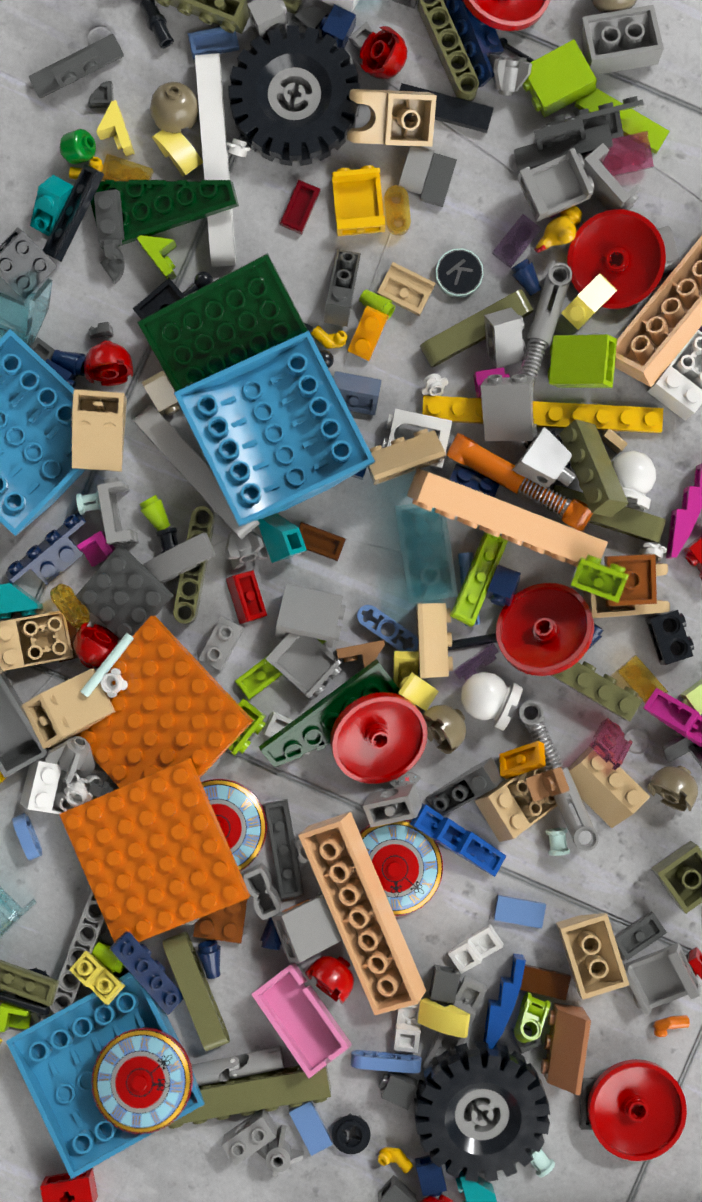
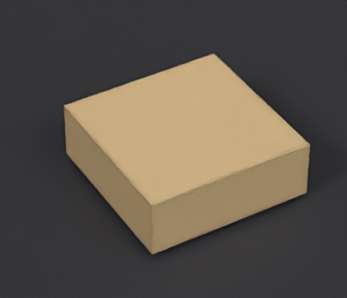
[601,429,628,454]

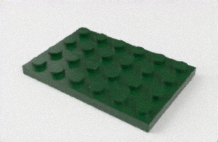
[137,253,308,391]

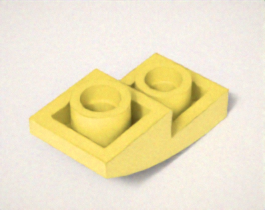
[152,130,203,177]
[399,673,439,711]
[69,951,126,1005]
[417,998,470,1038]

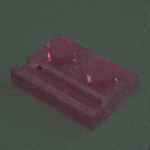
[602,131,654,177]
[589,718,632,771]

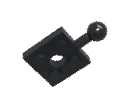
[132,271,213,319]

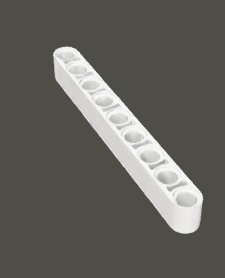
[195,53,236,267]

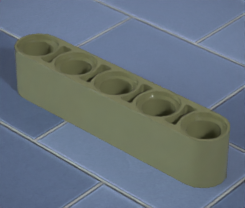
[417,0,479,101]
[420,289,534,368]
[546,485,666,543]
[173,506,215,624]
[163,931,230,1052]

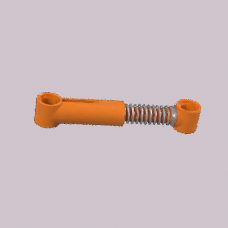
[446,433,593,532]

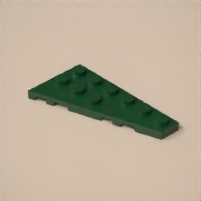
[91,180,239,249]
[259,659,402,767]

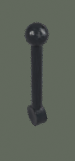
[500,38,534,63]

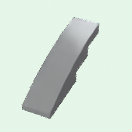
[142,533,216,584]
[422,976,487,1069]

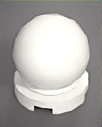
[612,451,656,511]
[461,672,523,731]

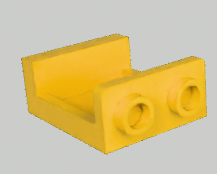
[332,165,386,236]

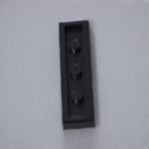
[399,83,494,133]
[43,164,104,262]

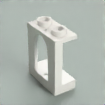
[382,409,452,471]

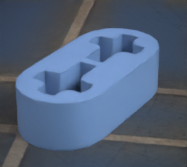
[12,813,42,860]

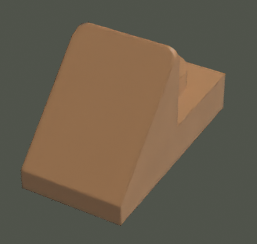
[336,640,385,668]
[526,767,570,802]

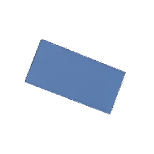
[188,27,240,60]
[494,895,546,929]
[289,1101,333,1156]

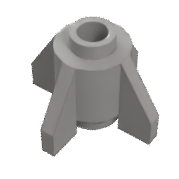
[489,54,532,96]
[225,530,268,570]
[45,736,95,783]
[256,1125,304,1177]

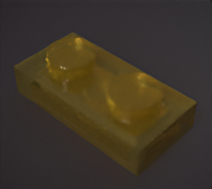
[101,154,154,181]
[617,655,668,704]

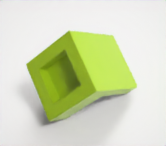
[0,1003,32,1032]

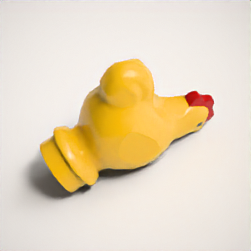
[534,206,583,253]

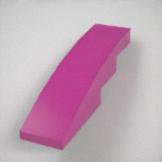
[666,463,702,559]
[643,688,702,748]

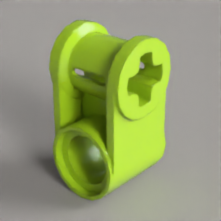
[514,992,551,1043]

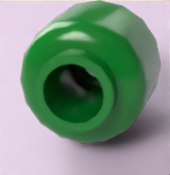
[59,129,96,165]

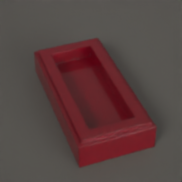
[280,180,321,235]

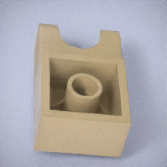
[347,89,437,147]
[583,563,670,618]

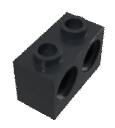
[645,610,694,665]

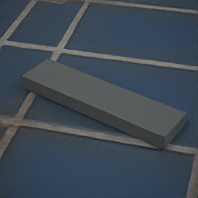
[264,799,304,900]

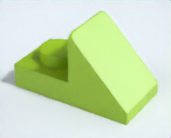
[137,235,177,280]

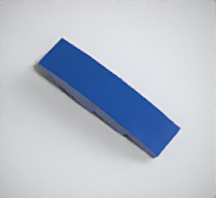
[410,803,506,877]
[483,953,526,1049]

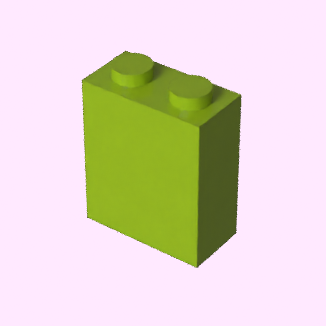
[522,39,597,118]
[547,334,617,388]

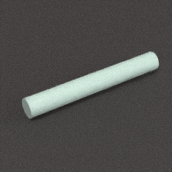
[80,633,134,697]

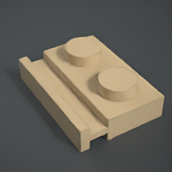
[377,262,436,316]

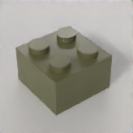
[651,841,702,914]

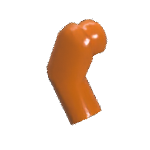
[653,1015,690,1037]

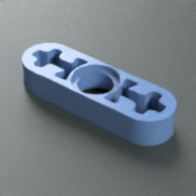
[357,605,419,651]
[350,1050,422,1073]

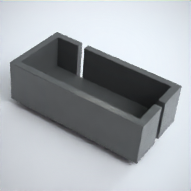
[0,667,48,778]

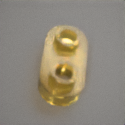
[384,185,411,236]
[50,584,90,628]

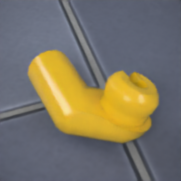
[69,157,104,180]
[311,325,347,349]
[377,1147,413,1174]

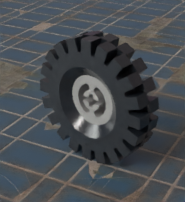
[228,25,360,166]
[414,1041,550,1182]

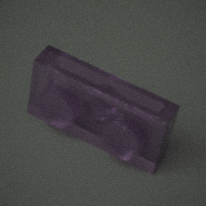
[492,214,542,268]
[453,643,499,680]

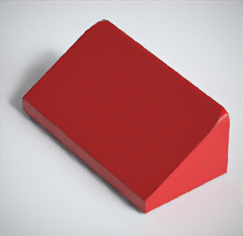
[226,570,268,624]

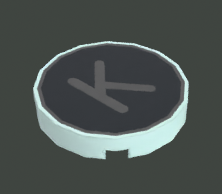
[436,248,484,298]

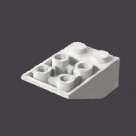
[647,330,702,421]
[20,758,108,814]

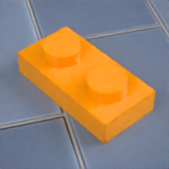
[347,306,389,361]
[499,741,546,779]

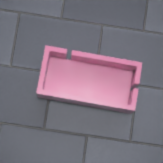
[251,963,352,1078]

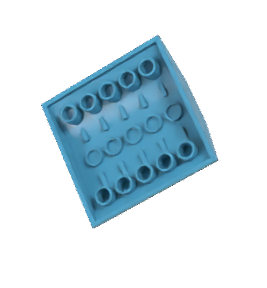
[0,329,87,536]
[174,331,375,526]
[6,972,205,1179]

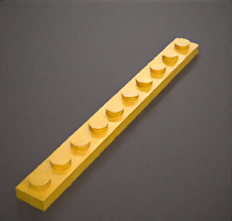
[422,395,663,433]

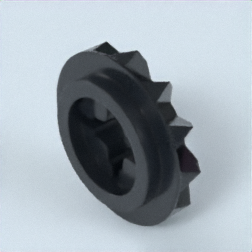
[332,1113,371,1154]

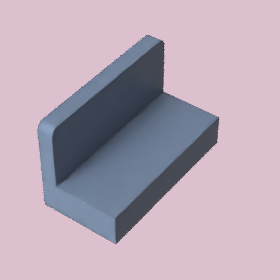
[333,371,382,416]

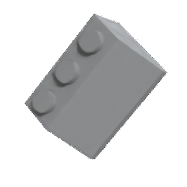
[582,5,664,75]

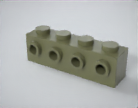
[155,0,249,34]
[559,419,629,517]
[550,661,642,722]

